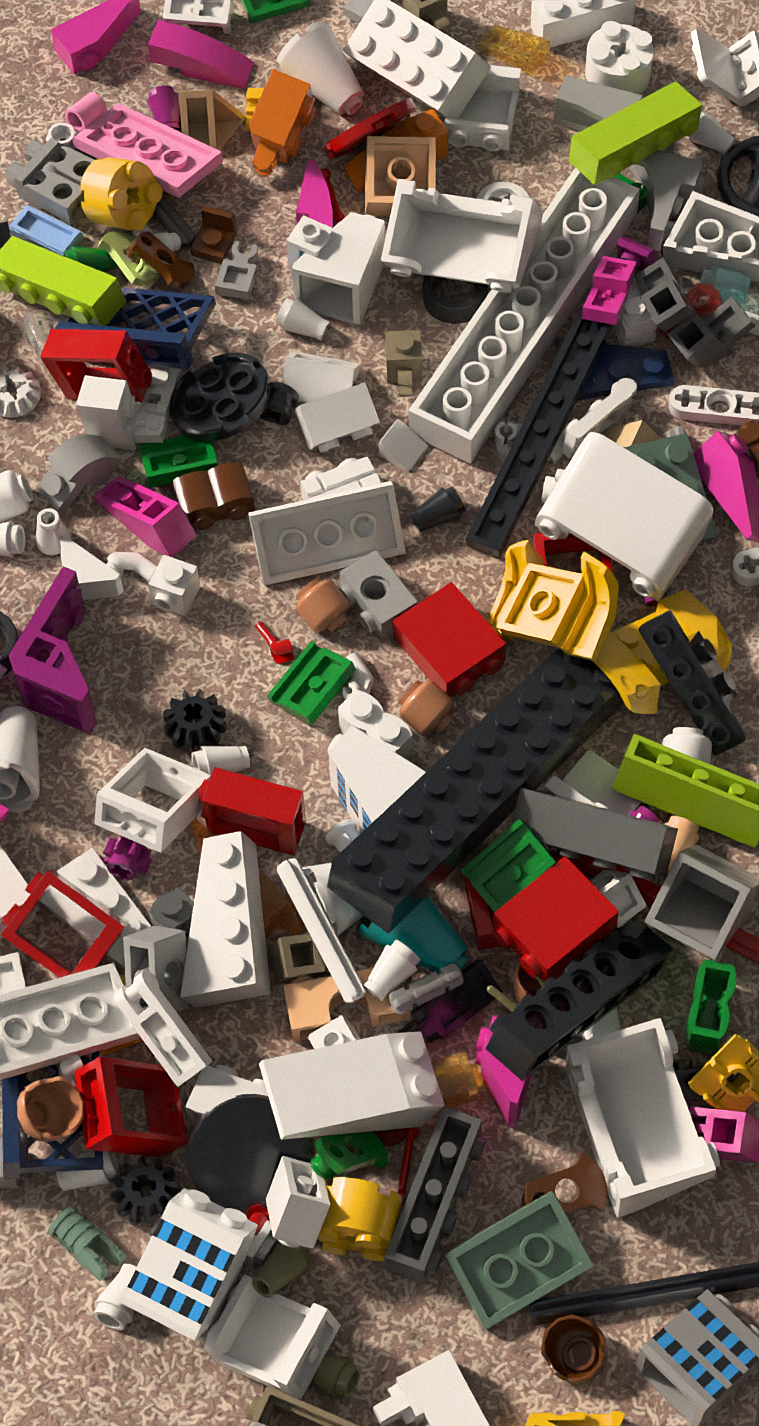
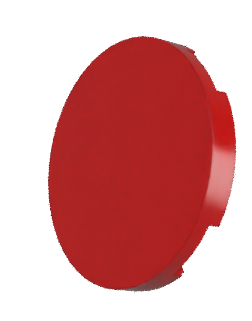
[323,98,417,160]

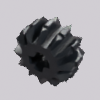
[163,689,227,755]
[110,1156,181,1228]

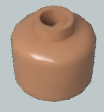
[296,578,350,634]
[398,680,454,736]

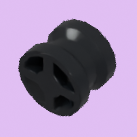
[260,382,299,426]

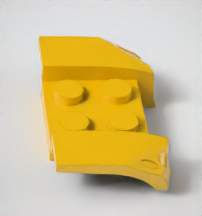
[487,540,619,661]
[593,589,732,714]

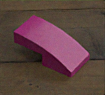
[582,256,637,325]

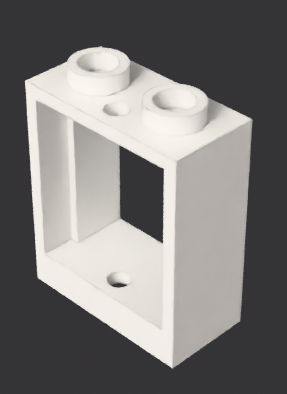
[94,748,211,853]

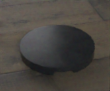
[169,353,272,441]
[187,1094,311,1214]

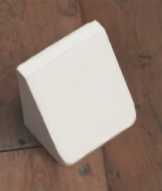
[378,419,428,473]

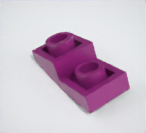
[616,237,662,271]

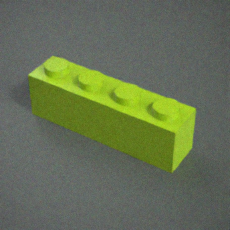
[568,81,702,185]
[0,236,127,326]
[611,733,759,848]

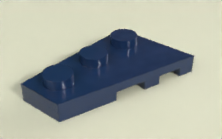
[556,339,674,401]

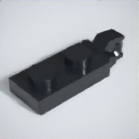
[397,959,503,1043]

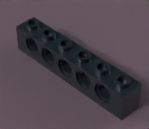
[485,919,673,1081]

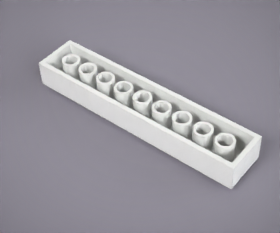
[409,168,640,464]

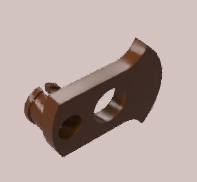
[126,231,195,288]
[521,1152,607,1214]

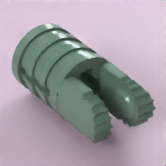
[48,1205,127,1281]

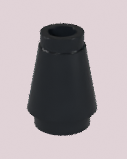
[410,486,466,532]

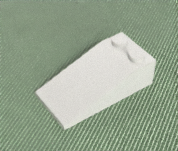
[259,1031,445,1140]

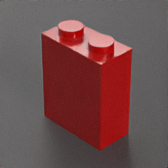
[392,582,506,697]
[493,856,619,983]

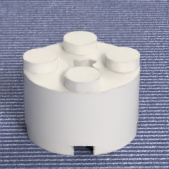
[585,21,654,94]

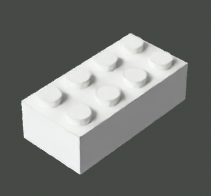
[342,0,491,119]

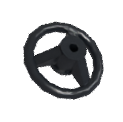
[716,136,759,217]

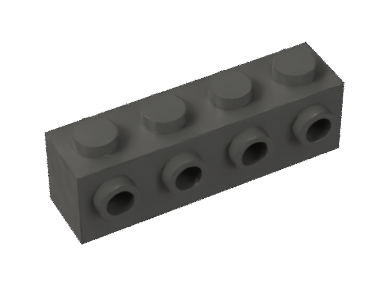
[511,788,678,880]
[384,1106,486,1285]

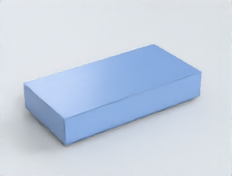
[9,205,84,256]

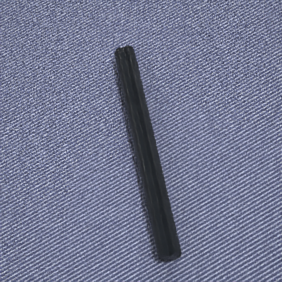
[529,1262,759,1325]

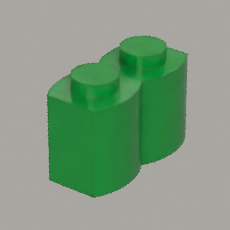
[685,959,736,1056]

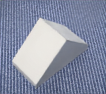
[60,536,124,600]

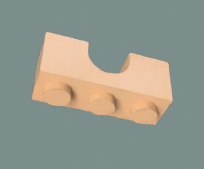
[283,963,410,1042]

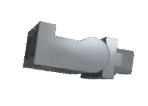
[5,138,95,227]

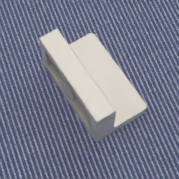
[282,351,360,403]

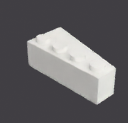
[663,191,759,282]
[180,831,271,1007]

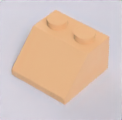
[365,136,436,216]

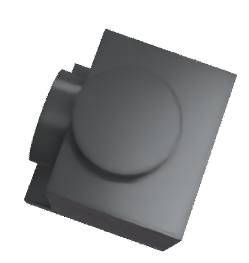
[148,887,194,938]

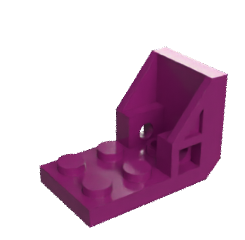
[9,566,97,735]

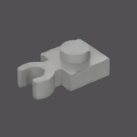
[215,241,258,300]

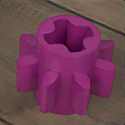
[103,835,152,881]

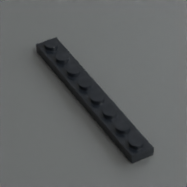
[466,306,614,558]

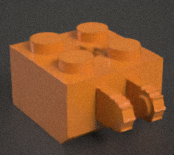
[249,69,316,178]

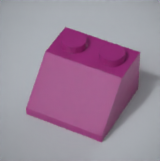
[475,1015,532,1129]

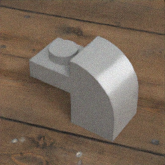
[36,434,122,511]

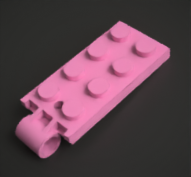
[65,92,223,198]

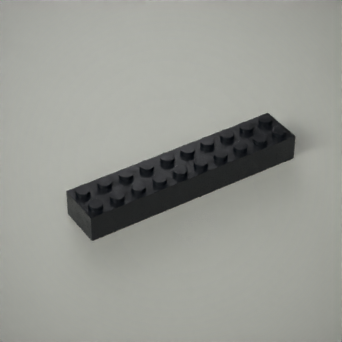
[327,648,624,934]

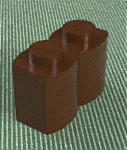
[173,461,255,530]

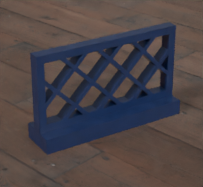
[55,287,216,370]
[2,1051,103,1180]

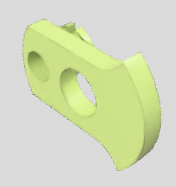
[98,231,160,287]

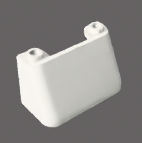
[381,179,543,293]
[534,432,713,601]
[566,1018,720,1218]

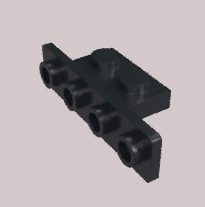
[638,610,747,756]

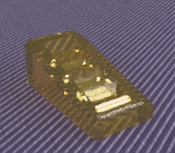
[477,24,550,77]

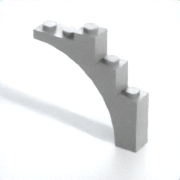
[553,75,706,252]

